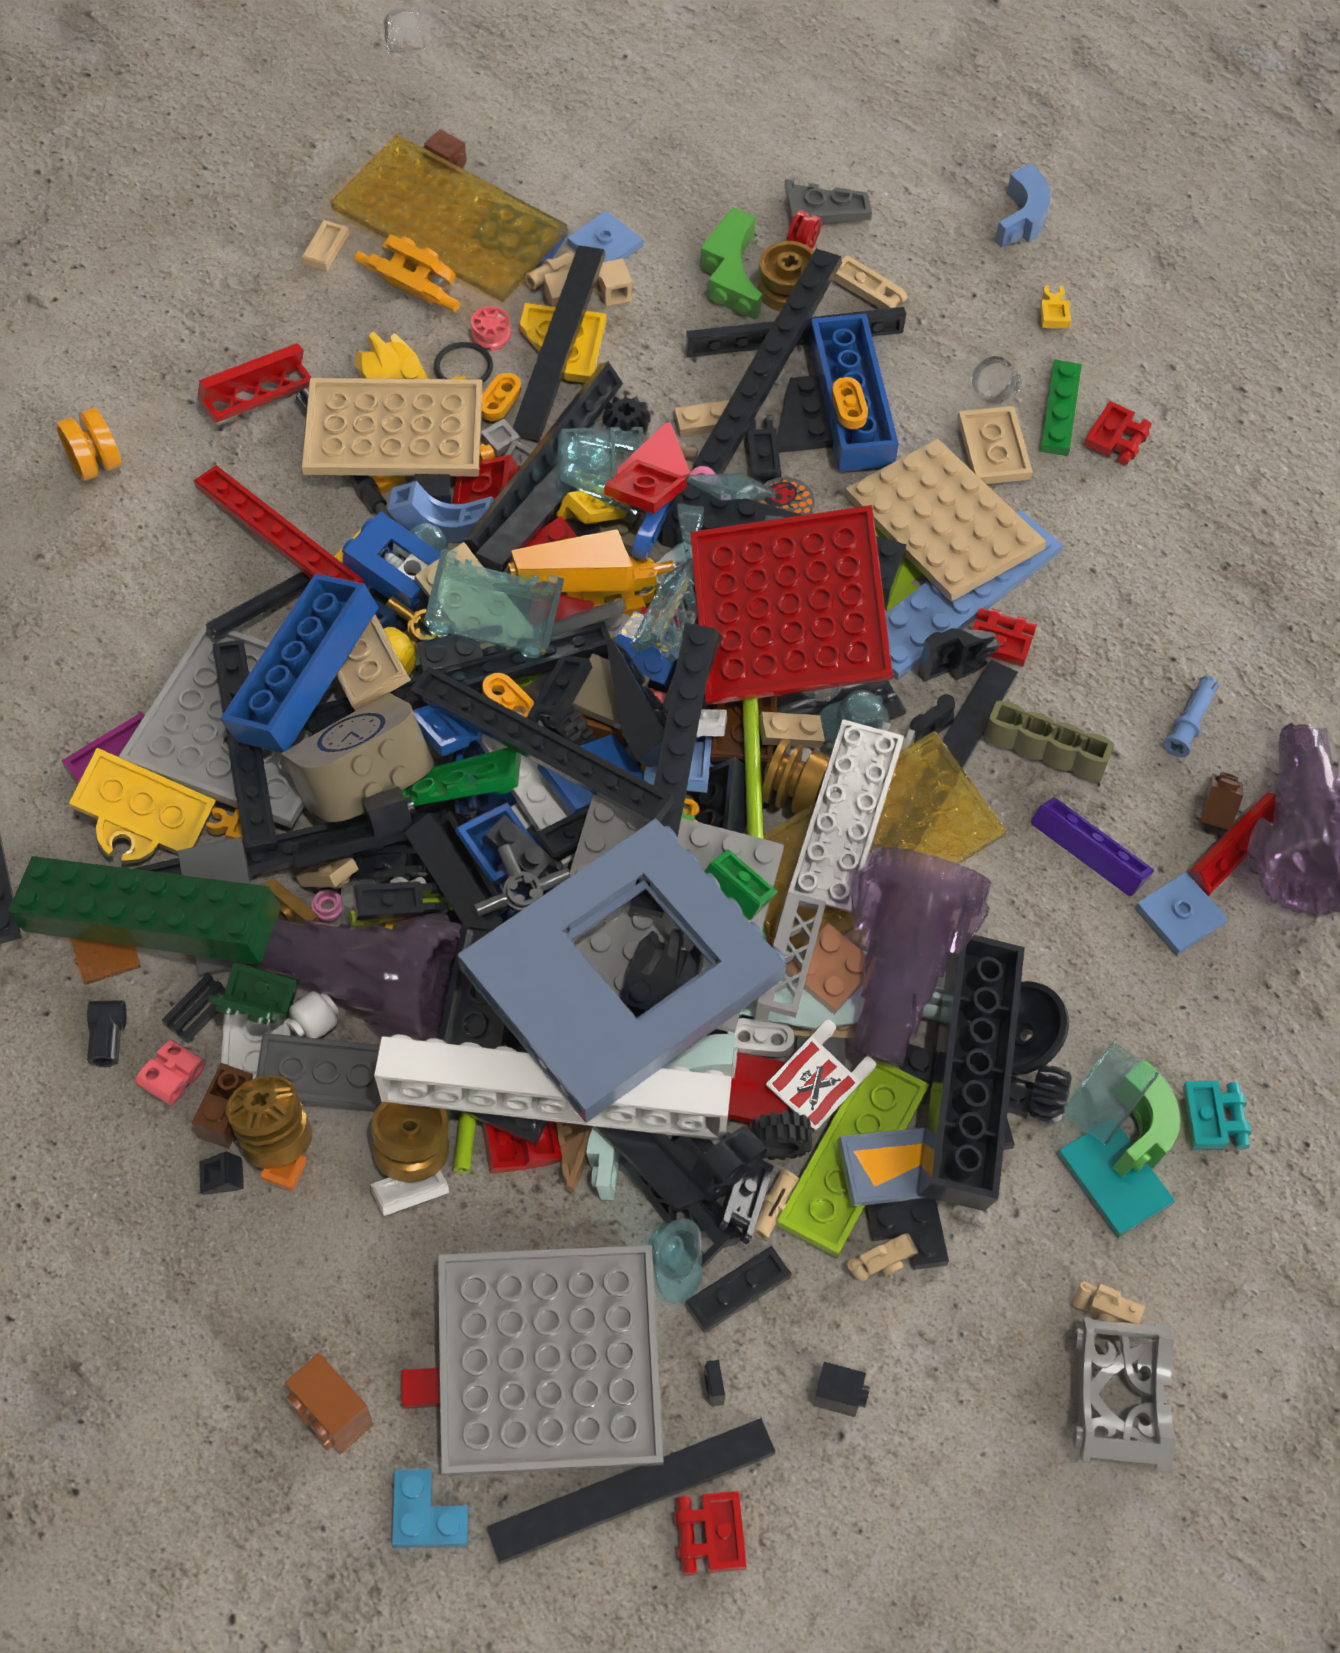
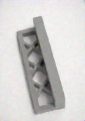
[754,892,826,1022]

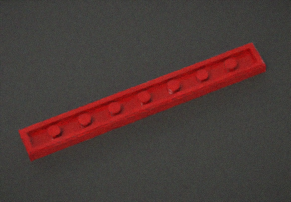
[193,465,365,584]

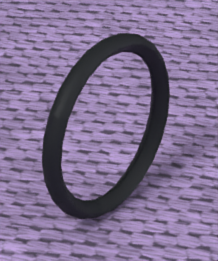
[434,342,493,383]

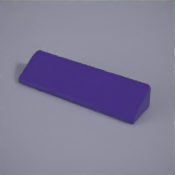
[1031,797,1154,896]

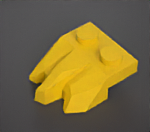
[354,331,428,379]

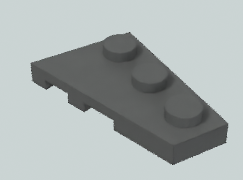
[784,179,872,223]

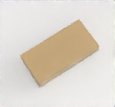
[301,220,349,271]

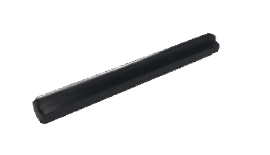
[206,571,311,639]

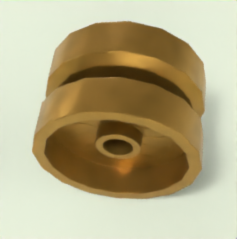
[757,241,814,312]
[371,1102,449,1182]

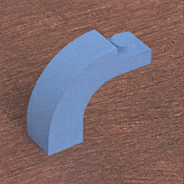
[995,163,1051,248]
[387,481,494,543]

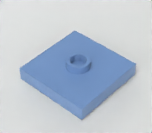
[567,211,644,262]
[1136,872,1228,955]

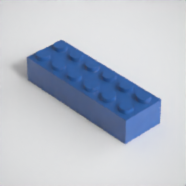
[809,314,899,471]
[220,574,379,753]

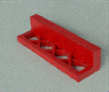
[197,343,312,423]

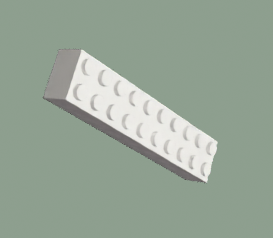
[374,1034,732,1141]

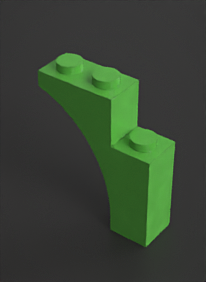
[700,207,762,320]

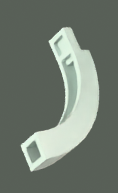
[586,1034,738,1200]

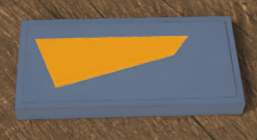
[837,1127,927,1207]

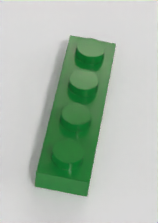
[1040,359,1082,456]

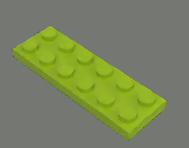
[776,1054,930,1258]

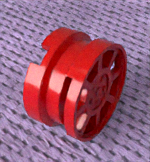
[786,210,822,249]

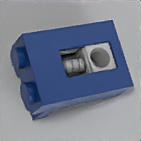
[342,512,444,610]

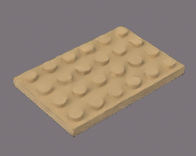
[302,378,483,476]
[845,439,1046,602]

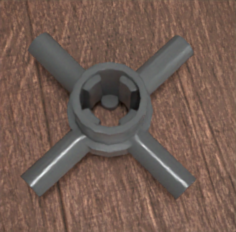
[474,844,571,917]

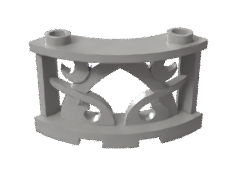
[1073,1317,1176,1473]

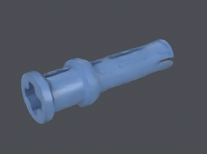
[1163,676,1219,757]

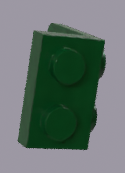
[208,962,300,1025]

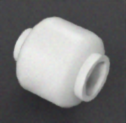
[288,991,339,1039]

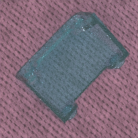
[424,548,564,658]

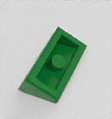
[704,849,778,920]

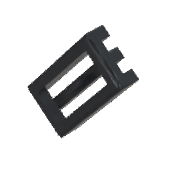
[162,973,226,1043]

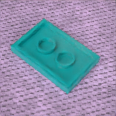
[1057,1118,1175,1238]

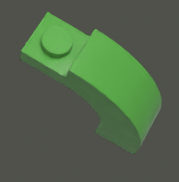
[1113,1060,1180,1177]

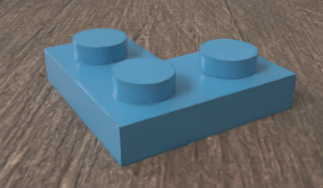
[392,1469,469,1548]

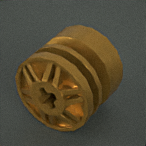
[762,739,831,819]
[226,1075,313,1169]

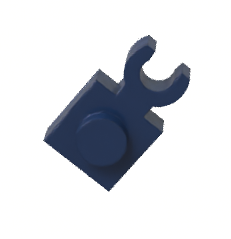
[454,795,507,819]

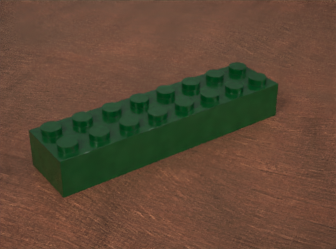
[8,856,282,964]

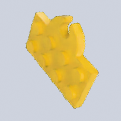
[69,748,216,864]

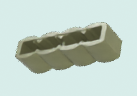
[984,701,1115,781]

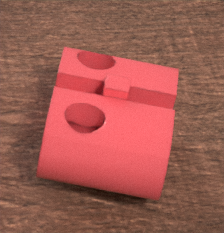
[136,1040,206,1105]

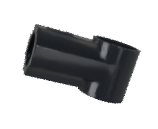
[87,1000,127,1068]

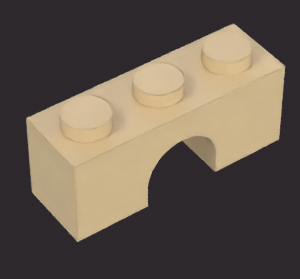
[544,258,632,307]

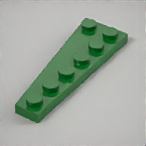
[358,747,521,816]

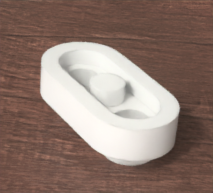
[728,1018,794,1057]

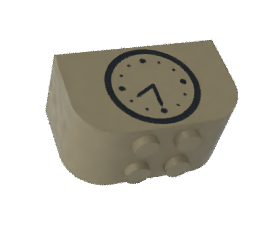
[281,693,434,822]

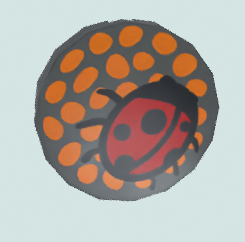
[757,477,815,515]

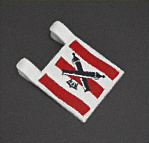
[766,1019,876,1132]

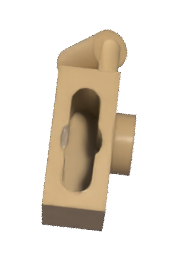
[847,1234,918,1282]
[1072,1282,1145,1324]

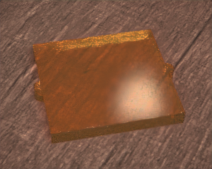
[71,938,141,985]

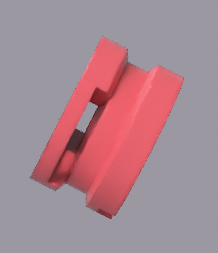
[471,306,511,351]

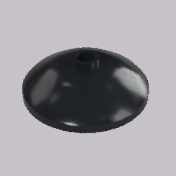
[1012,981,1069,1075]

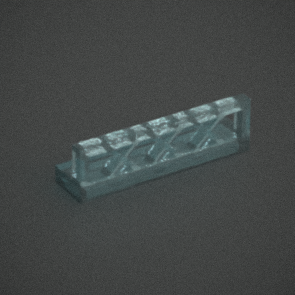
[631,561,698,663]

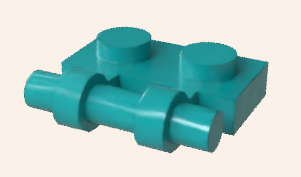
[1183,1081,1252,1149]

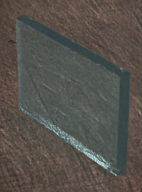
[687,473,777,500]
[1065,1041,1159,1145]

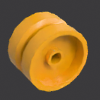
[55,407,122,482]

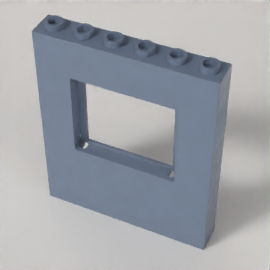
[457,818,786,1123]

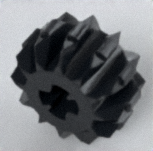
[602,394,651,443]
[1029,1065,1072,1123]

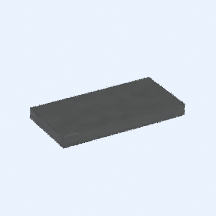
[177,837,265,977]
[256,1033,382,1112]

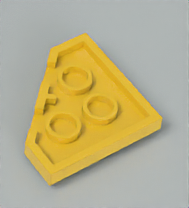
[520,303,607,383]

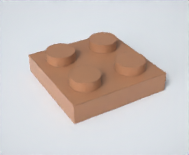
[785,923,878,1014]

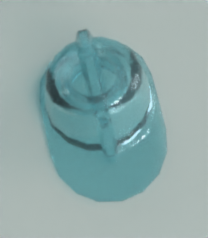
[819,690,889,744]
[648,1218,703,1303]

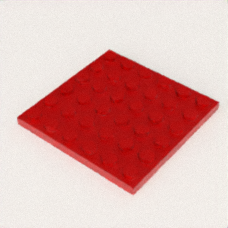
[690,505,893,705]

